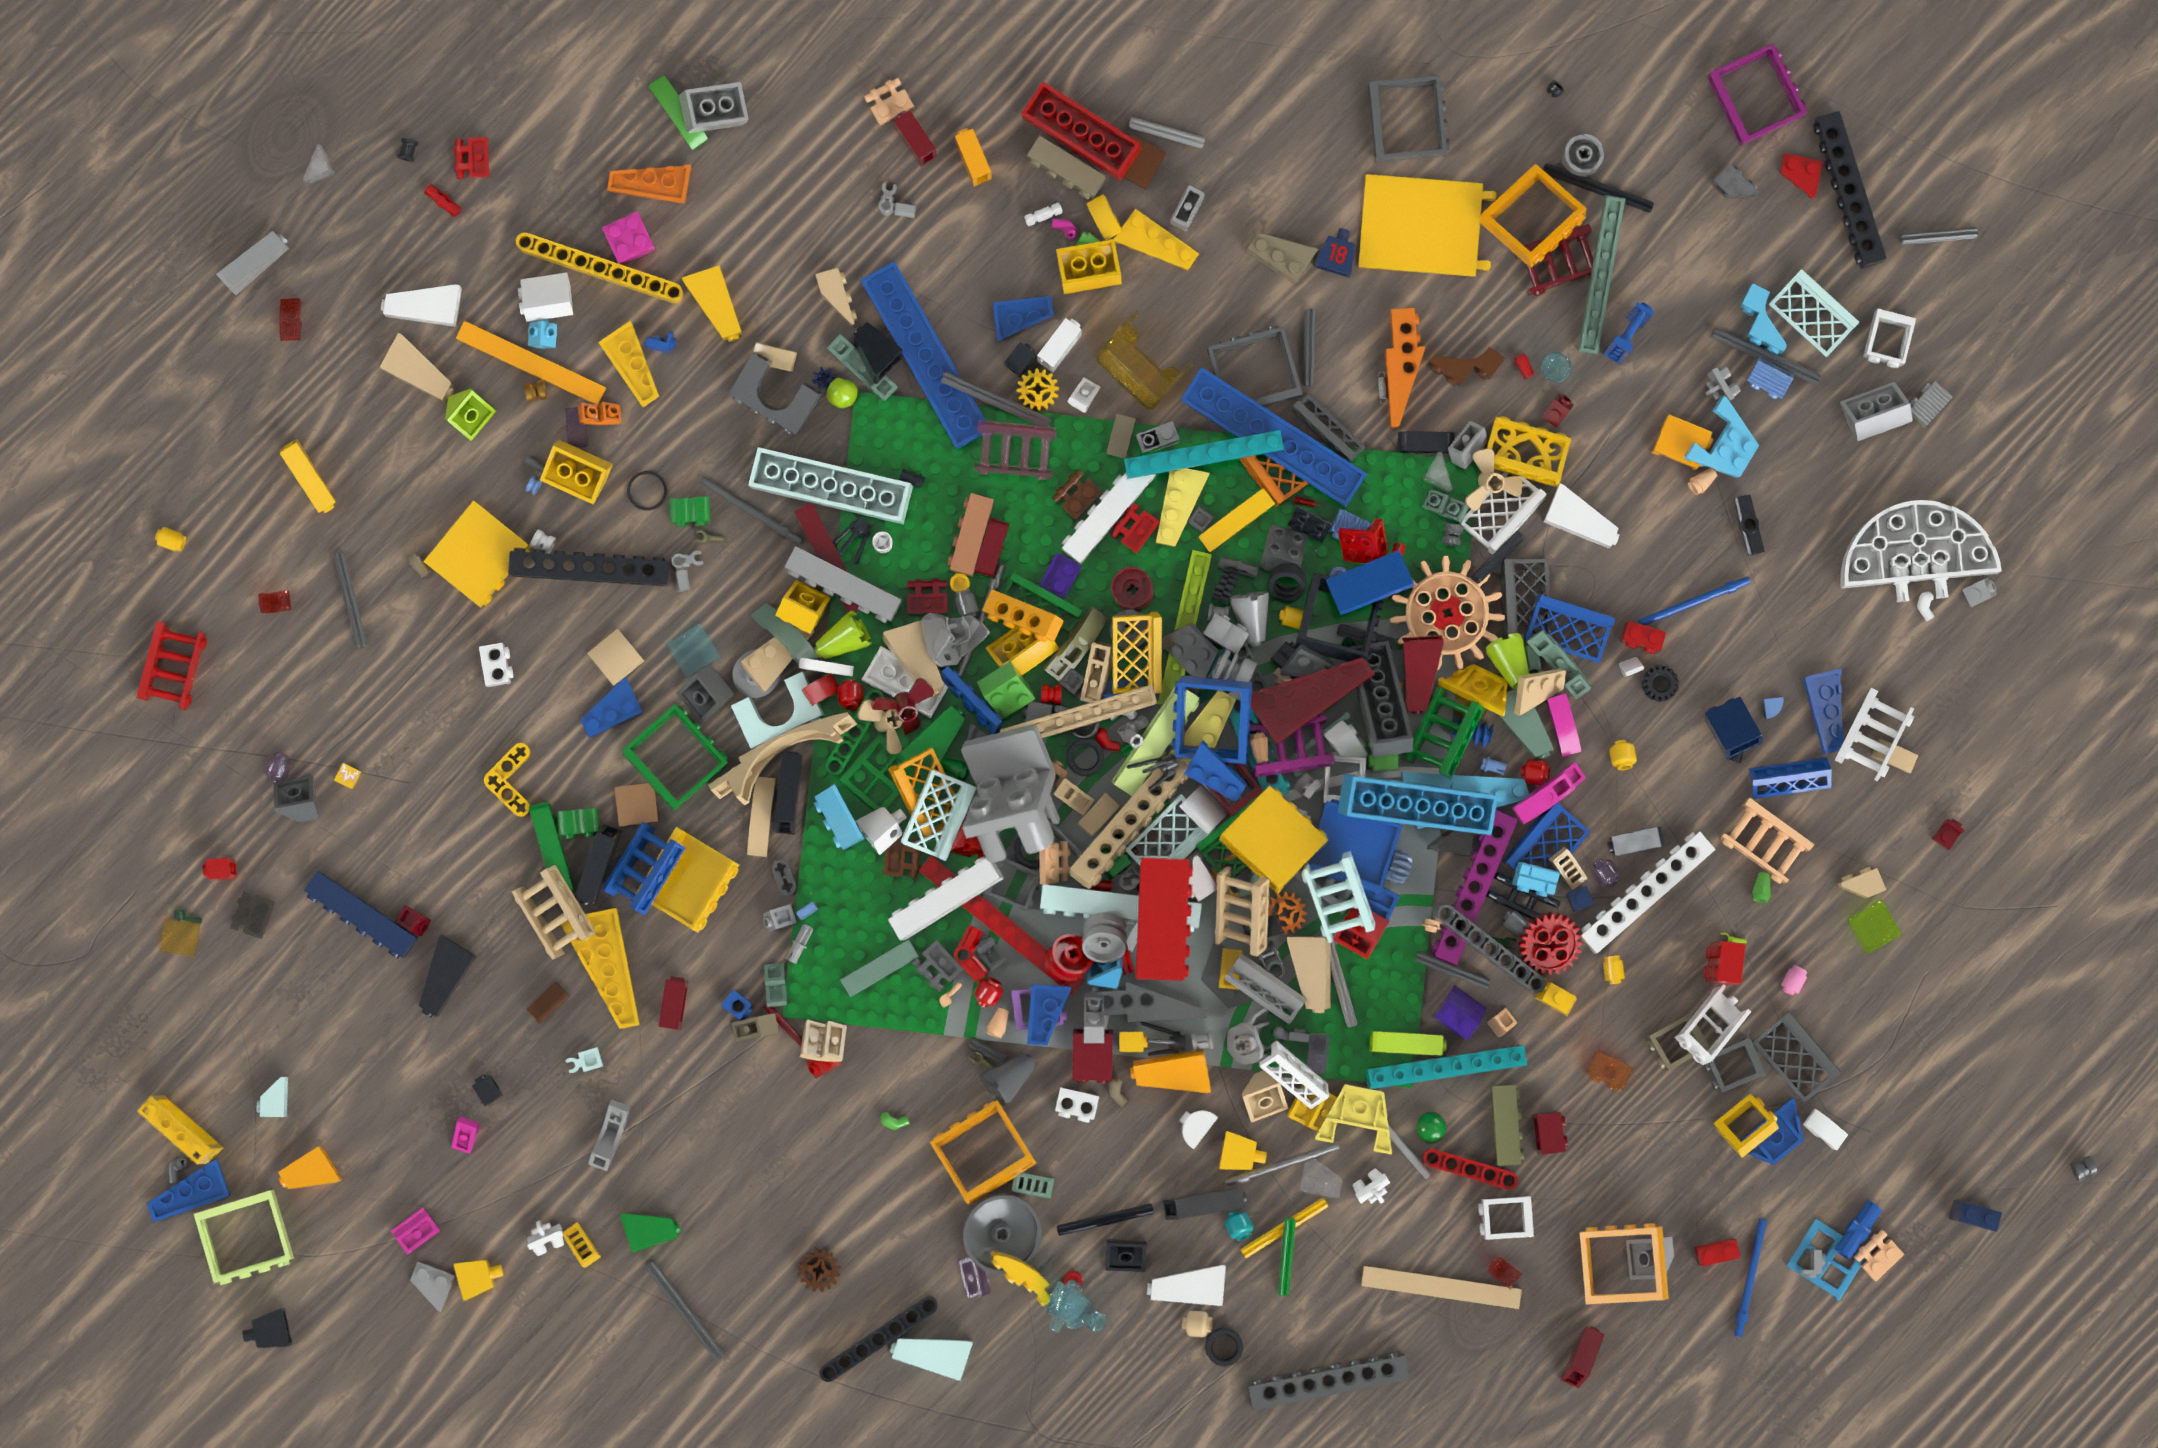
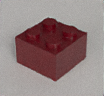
[1533,1112,1568,1155]

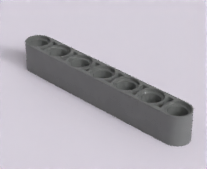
[1432,903,1546,993]

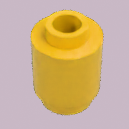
[155,527,186,551]
[1278,606,1304,629]
[1603,955,1625,985]

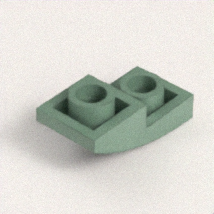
[1423,489,1469,523]

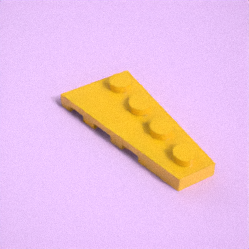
[1114,209,1199,271]
[598,320,659,408]

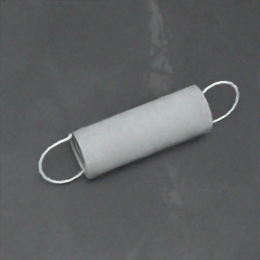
[1378,371,1387,404]

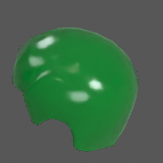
[1415,1112,1446,1144]

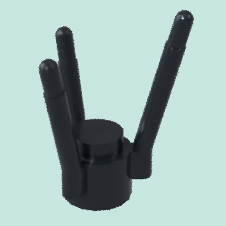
[833,517,871,564]
[1127,754,1179,791]
[1141,1022,1186,1056]

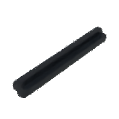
[1471,531,1524,584]

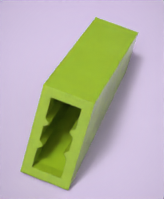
[1369,1031,1446,1055]

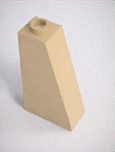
[380,333,454,403]
[882,621,944,698]
[1287,936,1331,1013]

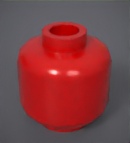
[837,680,864,710]
[1521,759,1551,786]
[974,977,1003,1008]

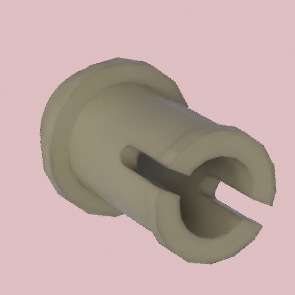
[407,553,431,579]

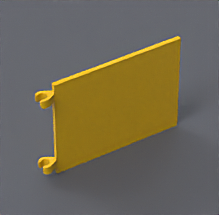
[1358,174,1496,277]

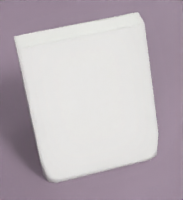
[1619,657,1644,677]

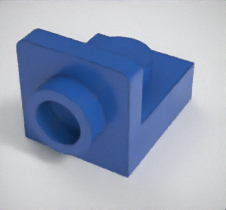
[645,332,677,354]

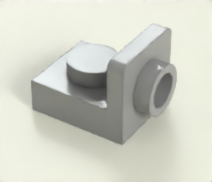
[1293,773,1322,800]
[763,904,797,932]

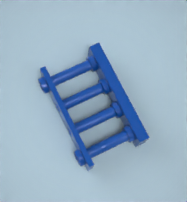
[1603,302,1655,365]
[602,822,686,916]

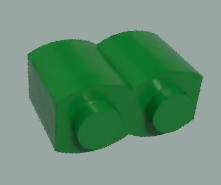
[669,497,711,527]
[557,808,600,839]

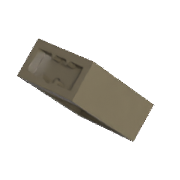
[1646,1013,1710,1071]

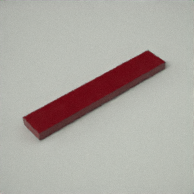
[794,502,860,613]

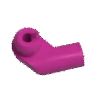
[1052,219,1078,239]

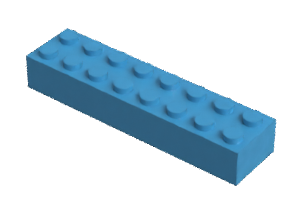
[1337,773,1498,835]

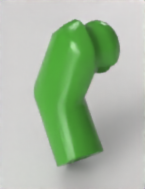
[880,1112,910,1130]

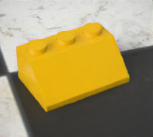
[1056,239,1122,294]
[540,440,613,504]
[986,621,1059,675]

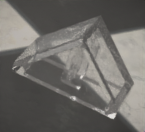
[303,144,335,185]
[1423,452,1453,493]

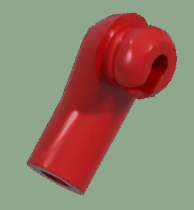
[1095,728,1121,752]

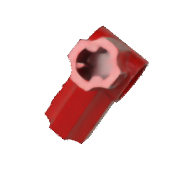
[954,925,989,983]

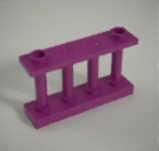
[1250,714,1335,778]

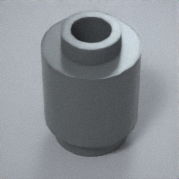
[954,589,979,617]
[1502,910,1530,937]

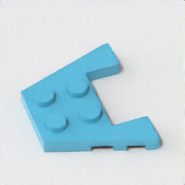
[1683,396,1759,478]

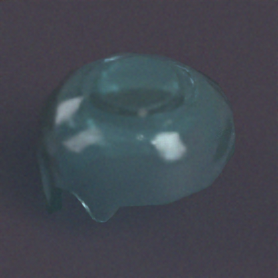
[1541,352,1572,383]

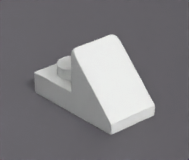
[1068,377,1100,413]

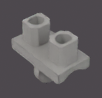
[1705,367,1741,401]

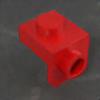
[806,1059,841,1079]

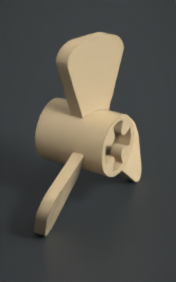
[1465,448,1522,511]
[857,699,902,754]

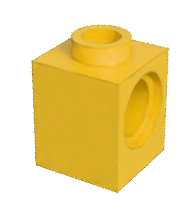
[1119,1032,1147,1052]

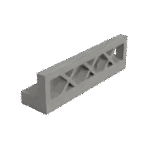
[1224,953,1307,1024]

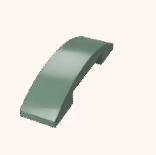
[827,334,898,401]
[751,603,819,670]
[1527,630,1592,699]

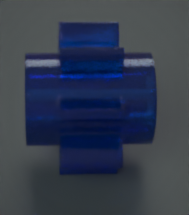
[812,367,837,391]

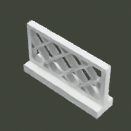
[1459,472,1546,555]

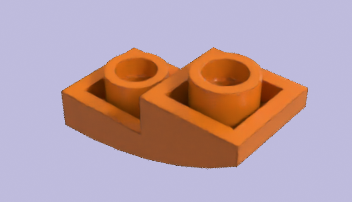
[578,402,622,425]

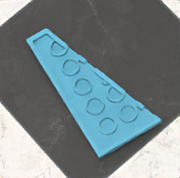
[1400,772,1529,830]

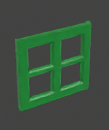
[838,733,915,811]

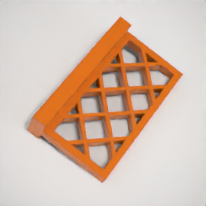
[1236,437,1308,508]

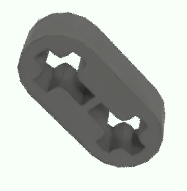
[772,859,797,896]

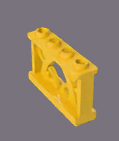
[1487,416,1571,487]

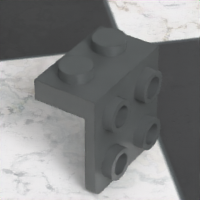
[1259,525,1308,572]

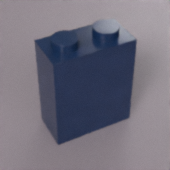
[1705,697,1762,759]
[1949,1200,2002,1232]

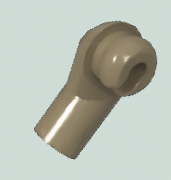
[1109,1077,1128,1107]

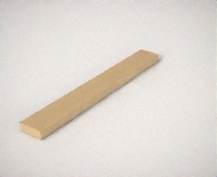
[1000,685,1158,738]
[1361,1266,1522,1309]

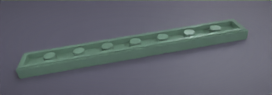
[1578,195,1625,354]

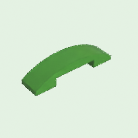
[648,75,708,150]

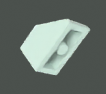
[257,1077,288,1117]

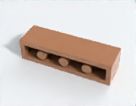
[947,493,994,577]

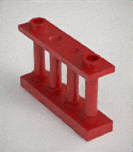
[136,621,208,711]

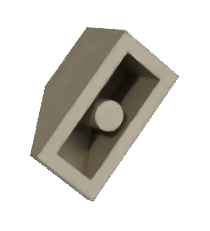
[732,1013,779,1042]

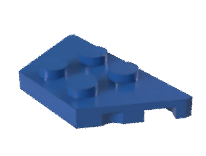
[1740,1098,1804,1165]

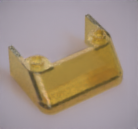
[1097,311,1194,409]

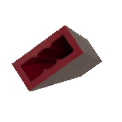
[1402,635,1444,714]

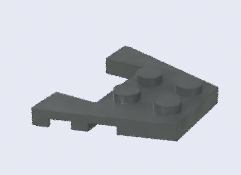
[1141,623,1219,697]

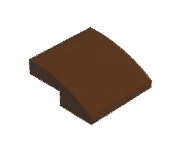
[1123,134,1166,190]

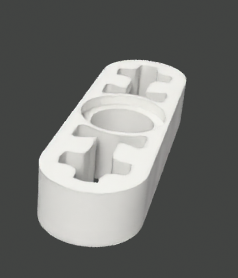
[798,658,854,677]

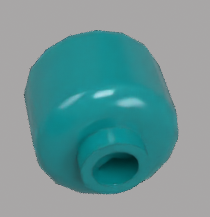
[1224,1210,1254,1241]

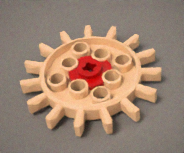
[1390,556,1505,670]

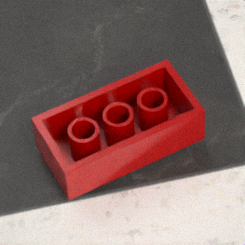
[1703,941,1746,985]

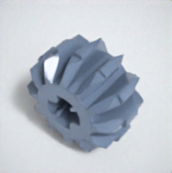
[1385,850,1413,884]

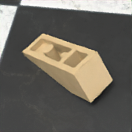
[1080,641,1112,703]

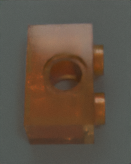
[1586,1051,1634,1092]

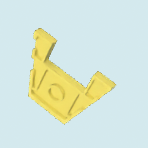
[1315,1084,1392,1154]

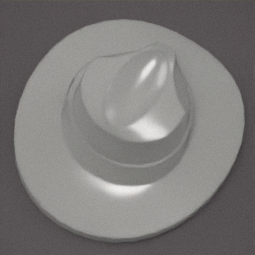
[733,649,781,698]

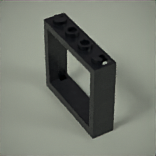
[1295,573,1384,662]

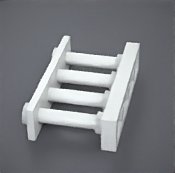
[1835,688,1915,782]

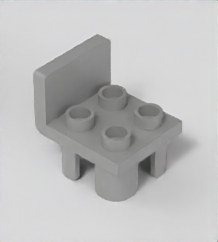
[961,724,1060,862]

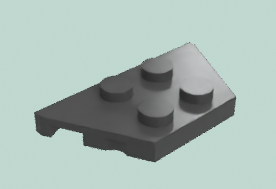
[1201,942,1257,1008]

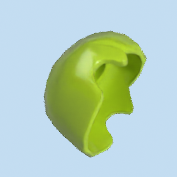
[826,378,858,408]

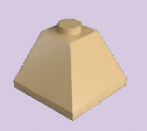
[1242,1070,1288,1123]

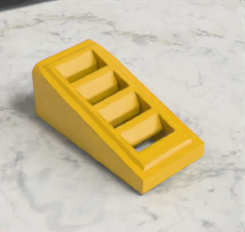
[563,1222,601,1268]

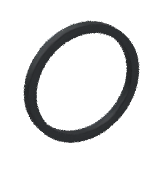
[627,471,667,511]

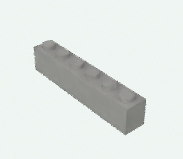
[785,546,902,623]

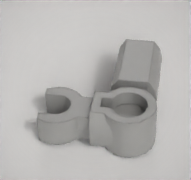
[879,183,916,218]
[671,550,703,592]
[1117,714,1150,748]

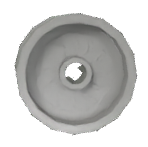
[1082,912,1127,963]

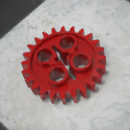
[1518,911,1583,976]

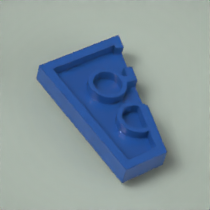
[581,677,643,738]
[1027,984,1072,1046]

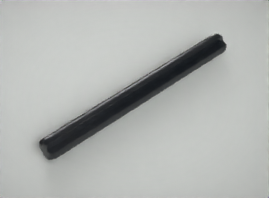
[1543,163,1654,213]

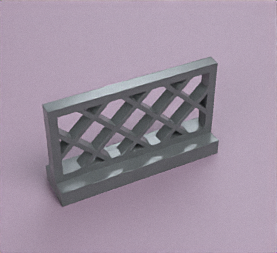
[1499,559,1552,640]
[1752,1010,1841,1102]

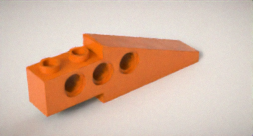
[1385,308,1425,429]

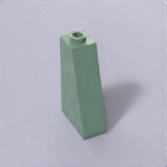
[1495,689,1554,760]

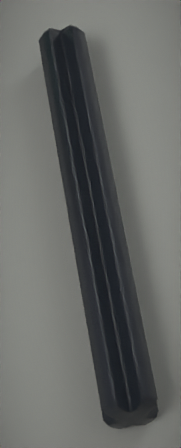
[1057,1204,1154,1236]

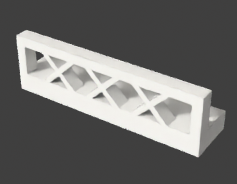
[1259,1041,1329,1109]

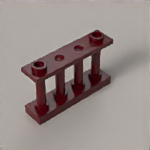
[1514,224,1594,297]

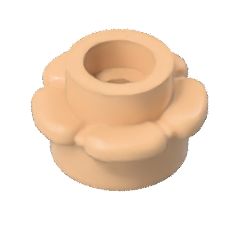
[1422,918,1441,933]

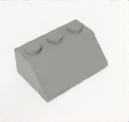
[1840,382,1913,441]

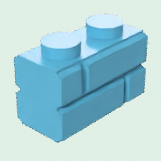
[1512,861,1560,897]

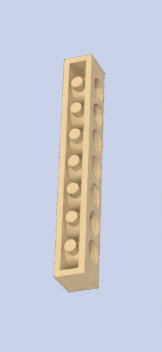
[1070,753,1189,890]

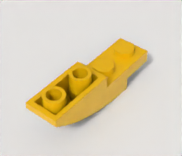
[990,1251,1056,1309]

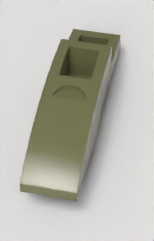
[1043,606,1108,681]

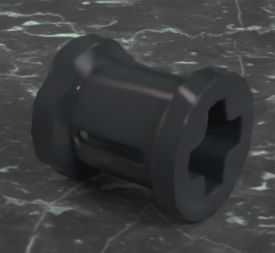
[397,138,419,162]

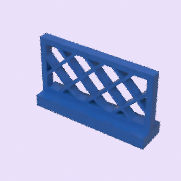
[1525,594,1616,663]
[1502,802,1591,871]

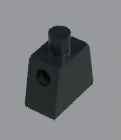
[242,1308,293,1348]

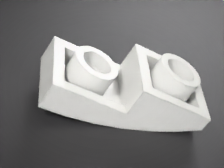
[1803,1109,1848,1150]

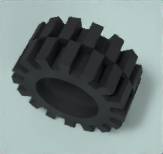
[1212,566,1239,605]
[1642,665,1679,702]

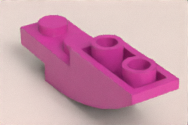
[1512,762,1586,824]

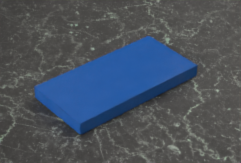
[1326,550,1414,615]

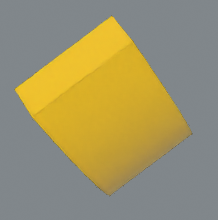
[1086,194,1122,240]

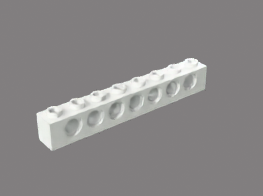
[1581,832,1716,954]

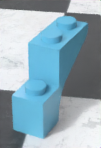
[1739,283,1787,355]

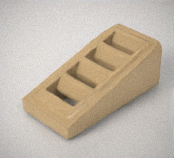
[1548,847,1587,890]

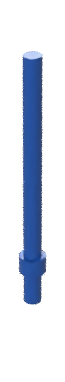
[1638,576,1750,626]
[1734,1218,1767,1337]

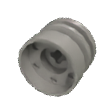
[1211,649,1257,701]

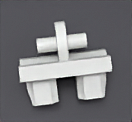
[1353,1168,1390,1204]
[527,1220,564,1256]

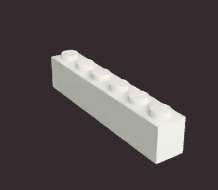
[1062,473,1156,565]
[888,856,1004,940]

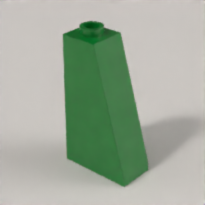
[899,705,965,781]

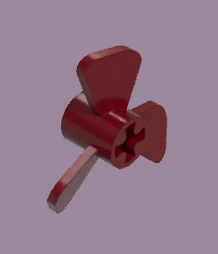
[871,678,934,735]

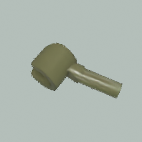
[696,531,724,544]
[968,1050,995,1070]

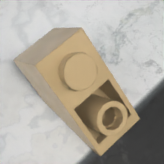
[1838,866,1886,898]

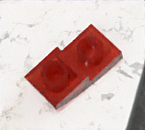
[279,298,302,341]

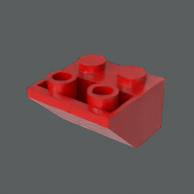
[1333,907,1390,959]

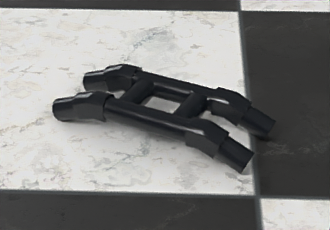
[1486,872,1560,920]

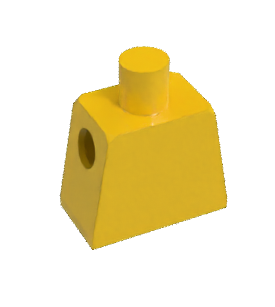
[1534,981,1577,1016]
[1219,1131,1267,1170]
[453,1259,504,1301]

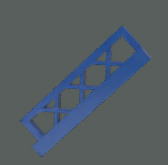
[1749,757,1831,799]

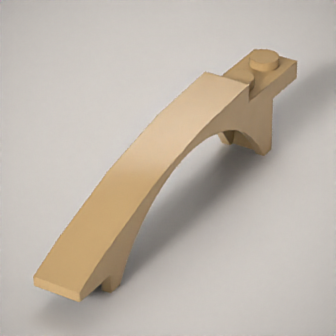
[708,712,857,805]

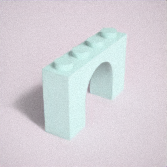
[731,672,824,749]

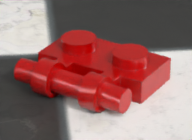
[453,137,490,179]
[1110,503,1160,554]

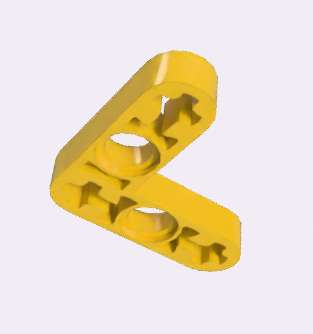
[484,743,531,817]

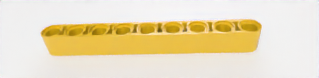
[516,233,684,304]

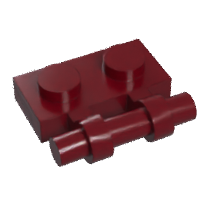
[907,578,948,615]

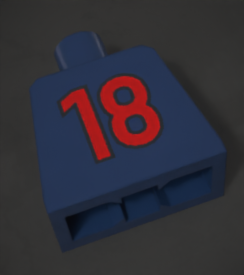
[1314,228,1355,278]

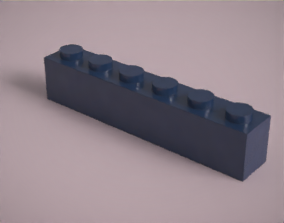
[304,871,418,959]

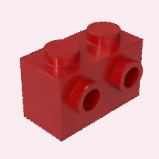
[1620,621,1666,654]

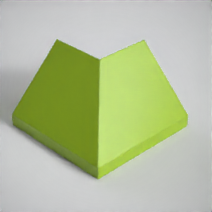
[445,389,496,441]

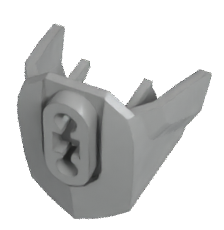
[921,613,990,668]
[1227,1007,1275,1065]

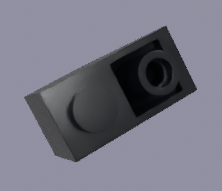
[1005,342,1035,378]

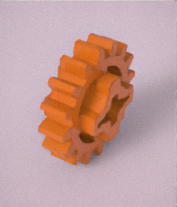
[1268,892,1307,935]

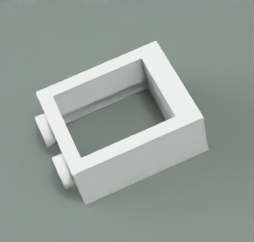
[1863,309,1916,368]
[1037,318,1081,373]
[1322,752,1366,804]
[1478,1196,1534,1240]

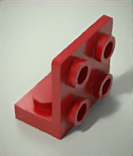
[1338,519,1388,563]

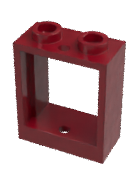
[1206,762,1263,817]
[658,976,688,1030]

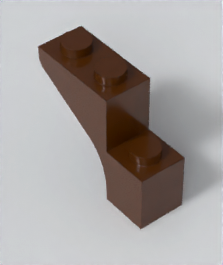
[1428,347,1505,387]

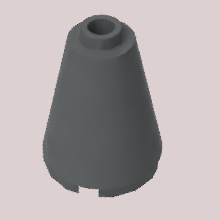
[980,1053,1036,1106]

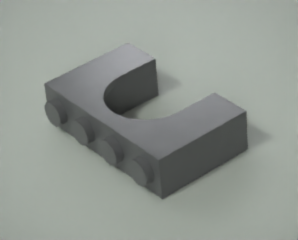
[729,352,823,435]

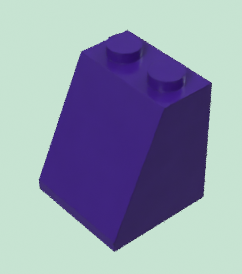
[1432,985,1487,1040]

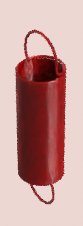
[1289,496,1321,508]

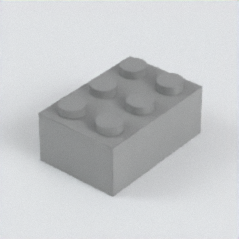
[679,82,749,134]

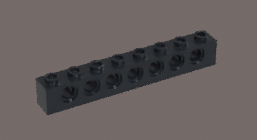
[1813,111,1887,269]
[508,548,669,587]

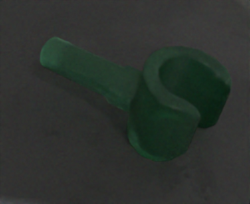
[174,910,202,924]
[1490,936,1517,950]

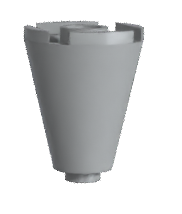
[1230,591,1269,647]

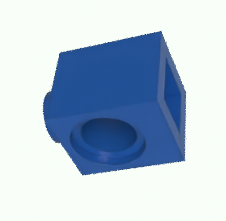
[721,990,753,1020]

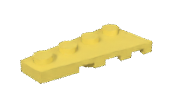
[1156,468,1210,547]
[1169,690,1236,763]

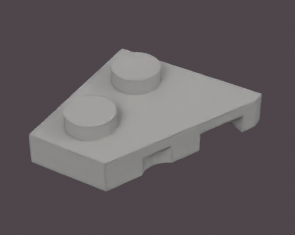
[410,1261,455,1312]

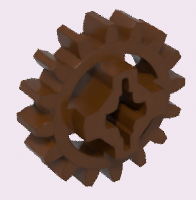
[797,1249,841,1292]

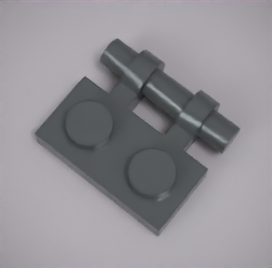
[912,940,964,992]
[1272,1027,1309,1043]

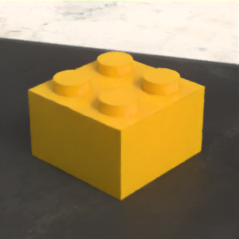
[775,580,831,634]

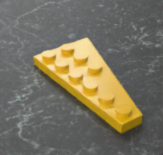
[561,908,640,1029]

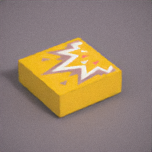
[334,763,361,789]

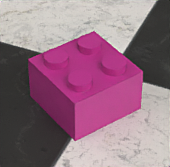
[602,211,656,265]

